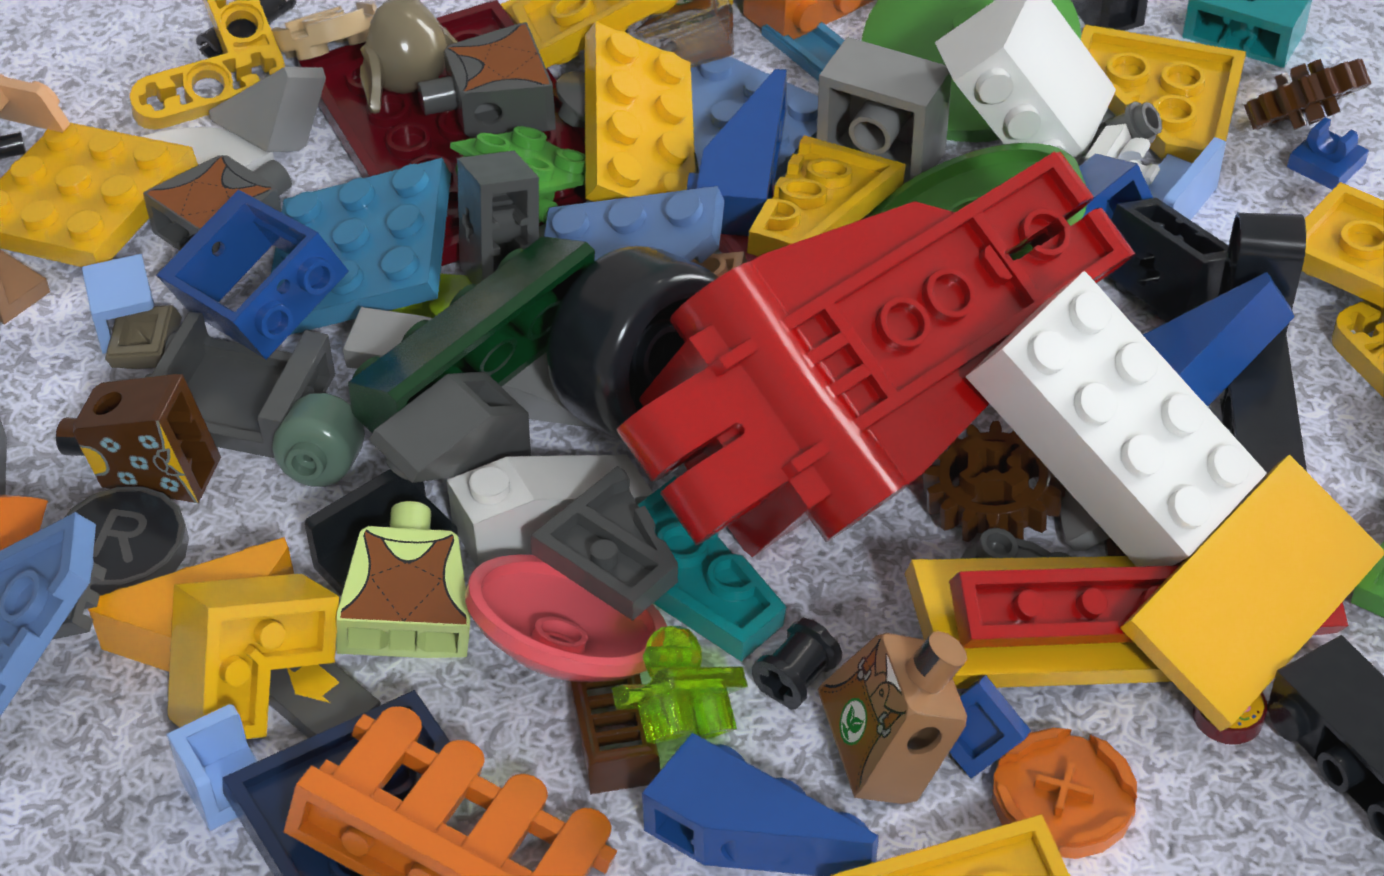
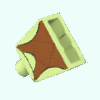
[336,501,470,658]

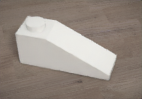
[447,454,653,567]

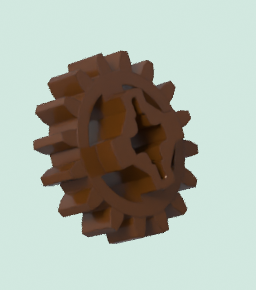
[923,421,1066,542]

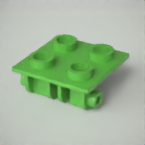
[450,126,585,224]

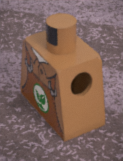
[817,631,967,804]

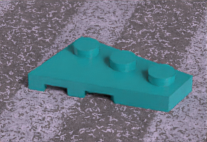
[638,476,786,662]

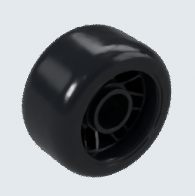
[547,246,718,442]

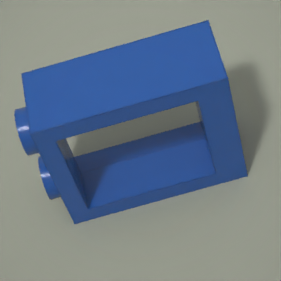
[156,189,349,360]

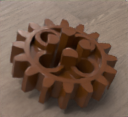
[1244,58,1372,130]

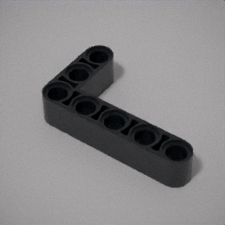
[1218,212,1307,498]

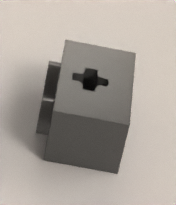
[457,151,539,285]

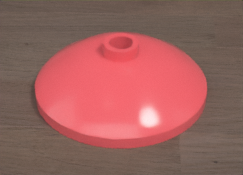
[465,554,668,682]

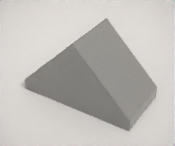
[209,67,326,152]

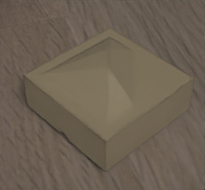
[105,305,182,369]

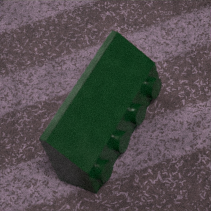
[348,236,595,433]

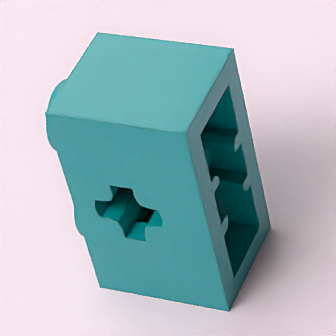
[1182,0,1312,68]

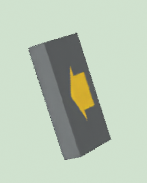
[269,663,381,738]

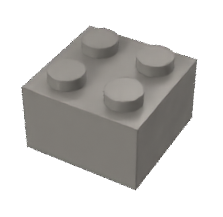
[817,37,952,184]

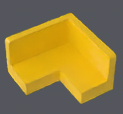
[167,574,339,739]

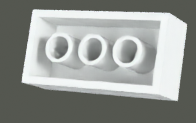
[966,271,1267,567]

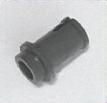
[1089,101,1162,150]

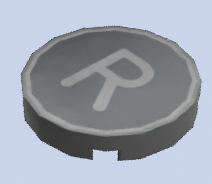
[64,487,189,596]

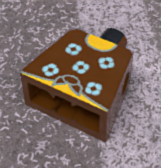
[56,374,221,503]

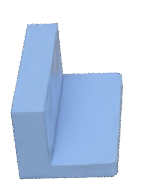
[1148,137,1226,220]

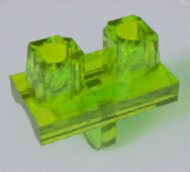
[612,626,748,744]

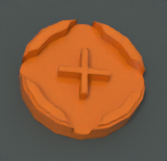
[992,727,1137,859]

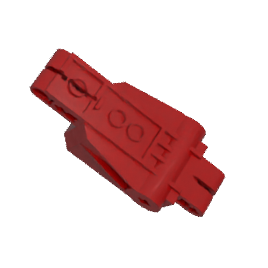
[617,151,1135,557]

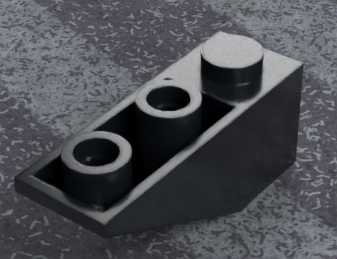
[1267,635,1384,841]

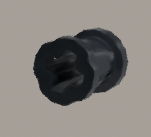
[752,618,842,710]

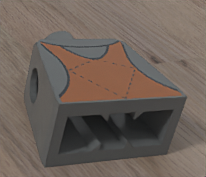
[417,22,556,138]
[143,155,292,253]

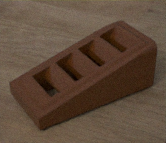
[570,674,660,794]

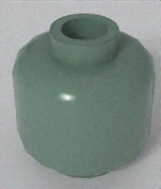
[272,393,365,487]

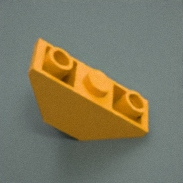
[88,537,294,672]

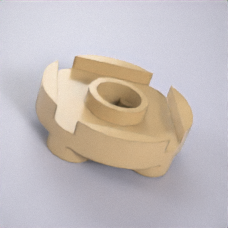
[272,1,377,61]

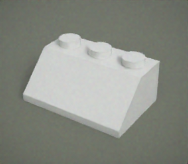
[935,0,1116,161]

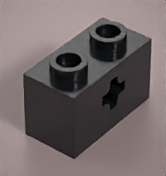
[1108,198,1228,322]

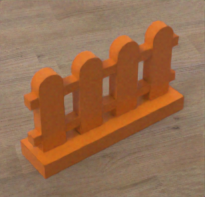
[284,706,617,876]

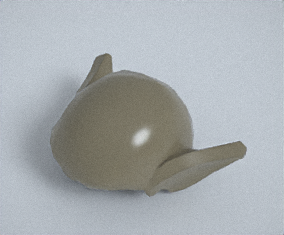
[360,0,458,113]

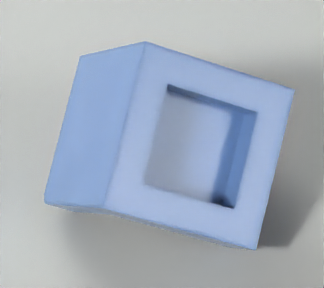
[82,254,155,354]
[166,704,257,831]

